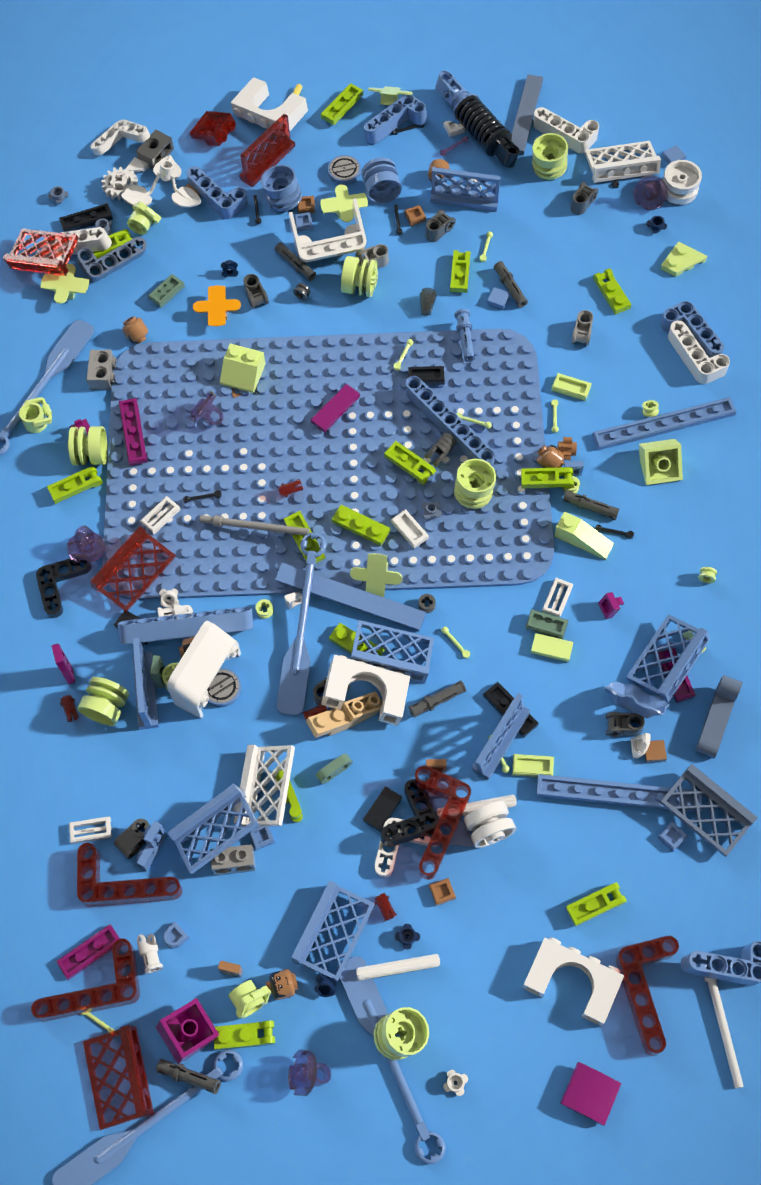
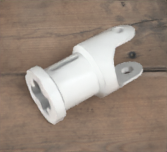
[158,604,193,617]
[137,934,163,974]

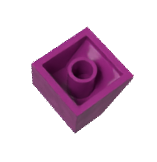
[156,998,219,1064]

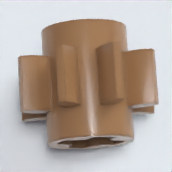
[557,437,577,460]

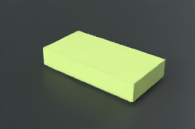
[551,373,592,401]
[531,633,573,662]
[512,754,554,777]

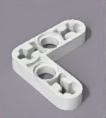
[90,120,150,156]
[375,818,442,878]

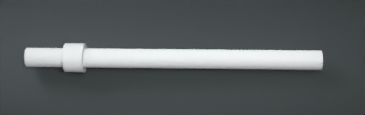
[704,977,744,1088]

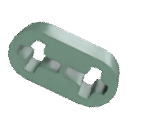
[316,753,353,784]

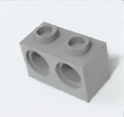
[87,350,117,390]
[210,844,256,876]

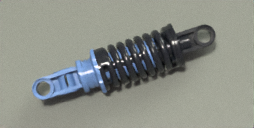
[435,71,520,168]

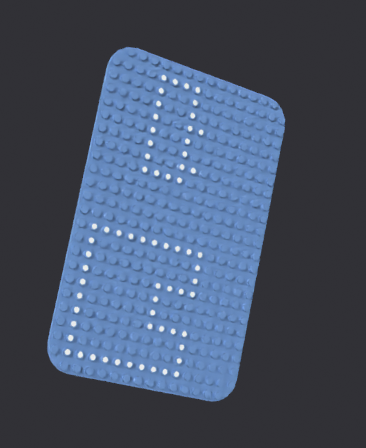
[102,329,554,599]

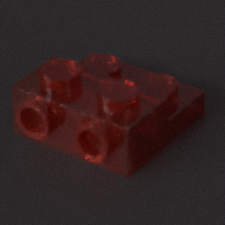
[189,111,236,146]

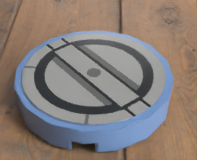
[328,155,361,185]
[207,668,241,707]

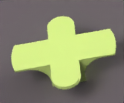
[368,86,413,105]
[321,184,368,222]
[41,264,89,304]
[350,553,403,597]

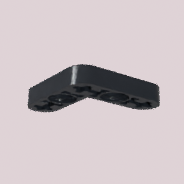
[36,555,92,618]
[381,779,438,847]

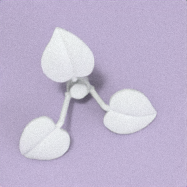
[121,155,201,207]

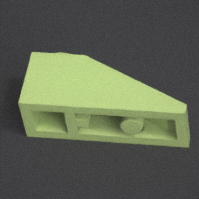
[554,512,614,560]

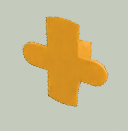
[193,285,241,326]

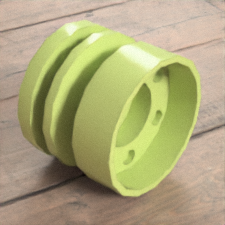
[532,133,568,180]
[341,256,378,297]
[68,426,108,465]
[454,459,496,509]
[77,677,130,726]
[373,1007,429,1060]

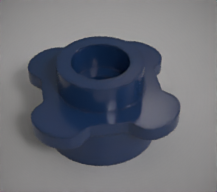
[647,216,667,234]
[221,260,238,277]
[395,924,420,950]
[314,975,337,997]

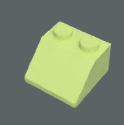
[220,344,266,393]
[639,439,683,485]

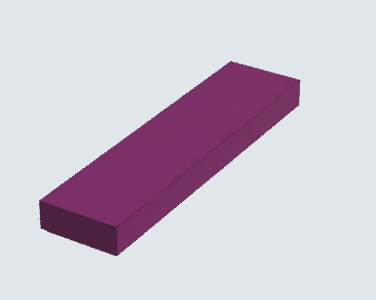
[119,398,148,466]

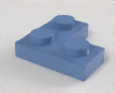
[137,821,168,871]

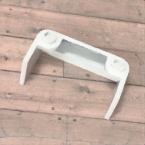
[289,198,367,262]
[167,621,241,719]

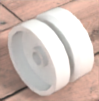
[661,160,702,205]
[463,801,516,848]

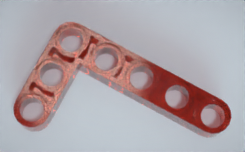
[415,766,471,880]
[77,843,183,907]
[616,936,679,1056]
[31,938,140,1021]

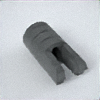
[424,432,457,467]

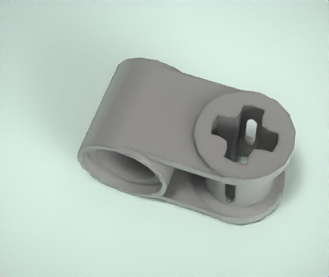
[355,244,389,268]
[571,310,593,346]

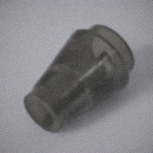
[420,288,437,316]

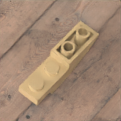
[306,691,382,738]

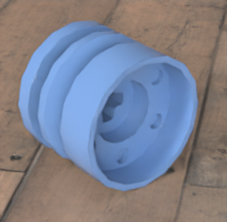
[361,157,402,204]
[261,165,302,212]

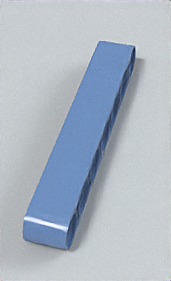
[405,376,495,467]
[118,607,254,644]

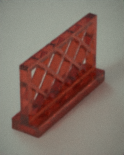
[239,114,295,187]
[3,229,79,276]
[90,526,176,613]
[83,1025,154,1130]

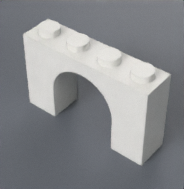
[231,77,308,136]
[321,655,410,726]
[523,937,624,1027]

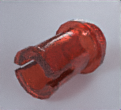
[278,479,303,497]
[60,695,79,722]
[303,703,328,720]
[374,893,397,922]

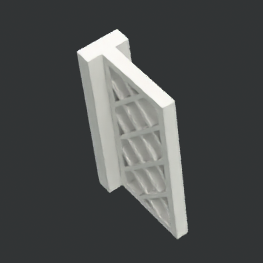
[585,141,661,183]
[234,745,295,827]

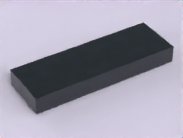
[59,203,113,232]
[483,682,539,738]

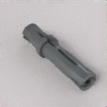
[275,242,316,281]
[493,261,528,308]
[563,490,620,520]
[409,680,466,718]
[156,1059,221,1095]

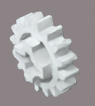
[101,167,138,201]

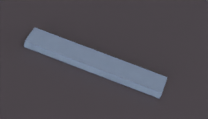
[511,74,543,155]

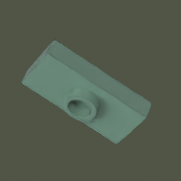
[148,274,185,308]
[525,609,568,640]
[150,655,165,688]

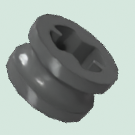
[293,283,311,301]
[418,594,436,613]

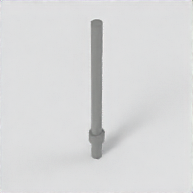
[200,515,310,536]

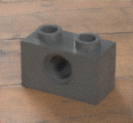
[136,130,174,170]

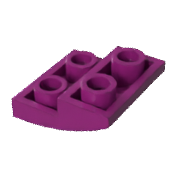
[560,1062,622,1126]

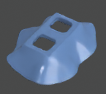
[604,682,670,718]

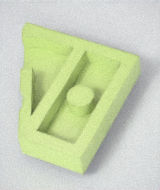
[661,241,707,277]

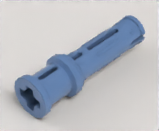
[454,309,475,362]

